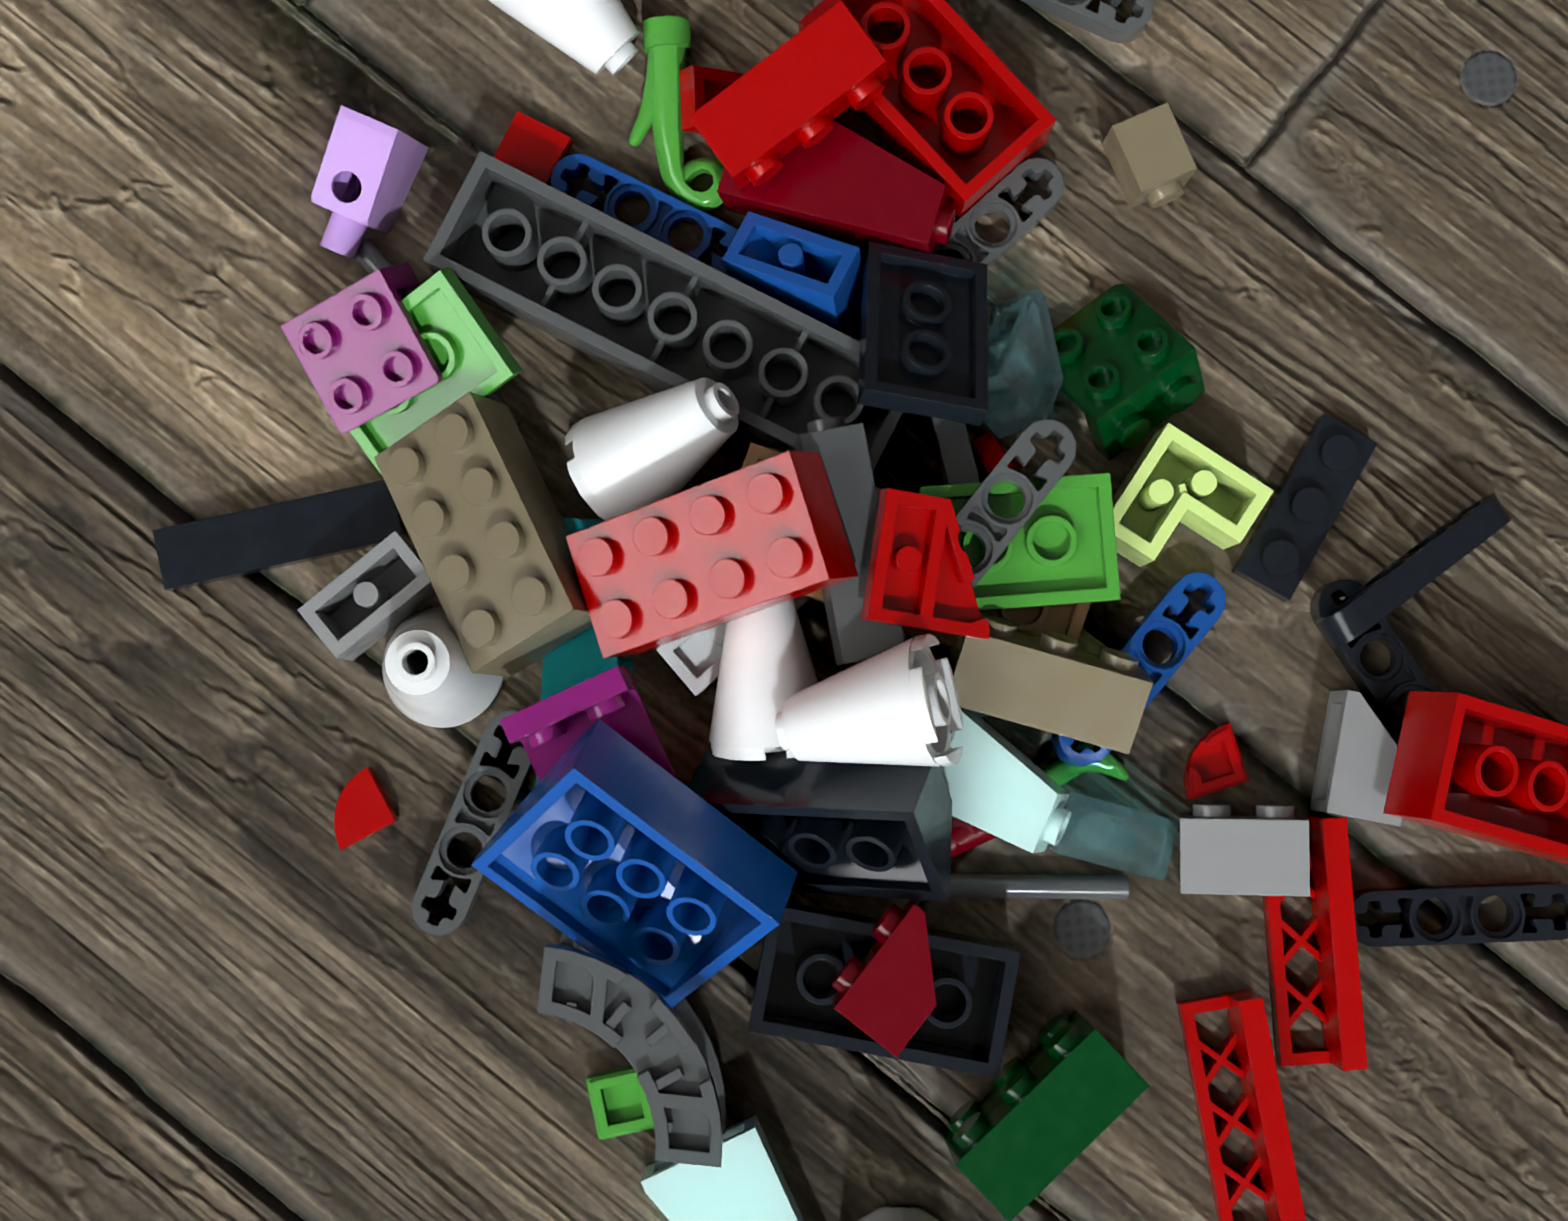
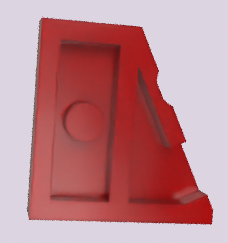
[861,488,990,639]

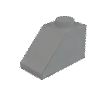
[1310,690,1402,826]

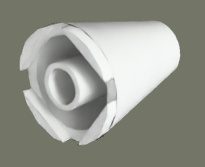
[488,0,639,75]
[565,377,739,521]
[709,599,818,761]
[382,607,503,728]
[775,634,963,767]

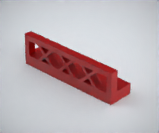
[1263,814,1368,1071]
[1176,989,1306,1221]

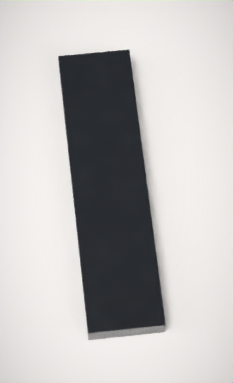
[152,480,406,591]

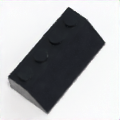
[688,748,952,902]

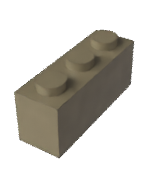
[949,613,1153,754]

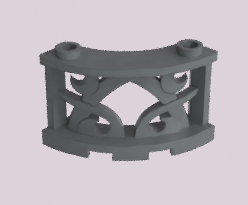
[537,933,727,1168]

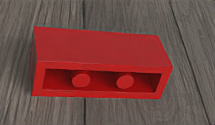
[689,0,889,190]

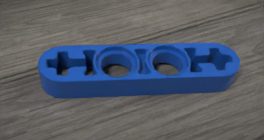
[551,154,745,284]
[1051,572,1226,767]

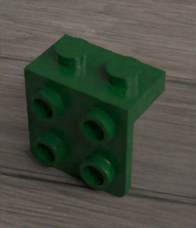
[1030,284,1205,461]

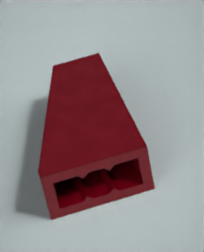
[717,120,956,254]

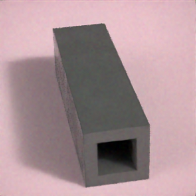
[794,416,905,665]

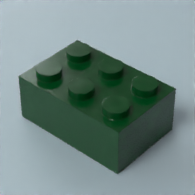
[944,1010,1149,1221]

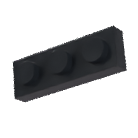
[1231,414,1378,602]

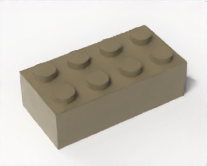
[374,392,593,677]

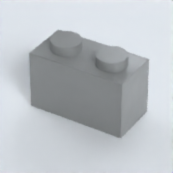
[297,531,436,661]
[1180,804,1310,897]

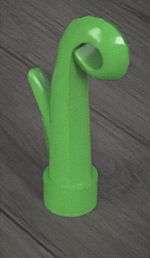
[629,16,724,212]

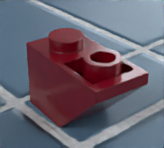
[831,899,937,1058]

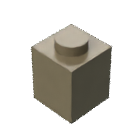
[1102,102,1197,208]

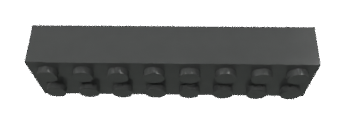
[423,151,904,473]

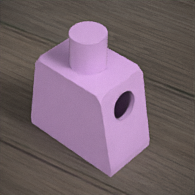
[311,105,429,259]

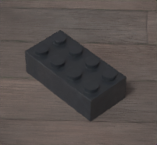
[748,901,1021,1078]

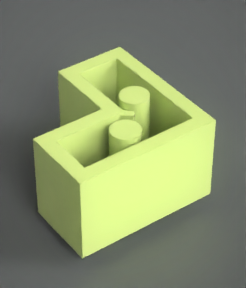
[1112,423,1274,567]

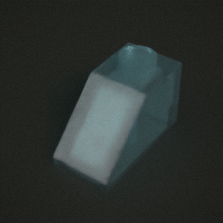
[983,288,1064,439]
[1046,791,1180,881]

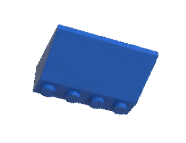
[471,719,798,1007]

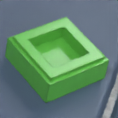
[586,1066,654,1140]

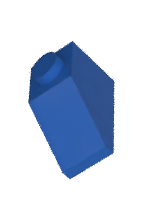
[722,211,862,333]

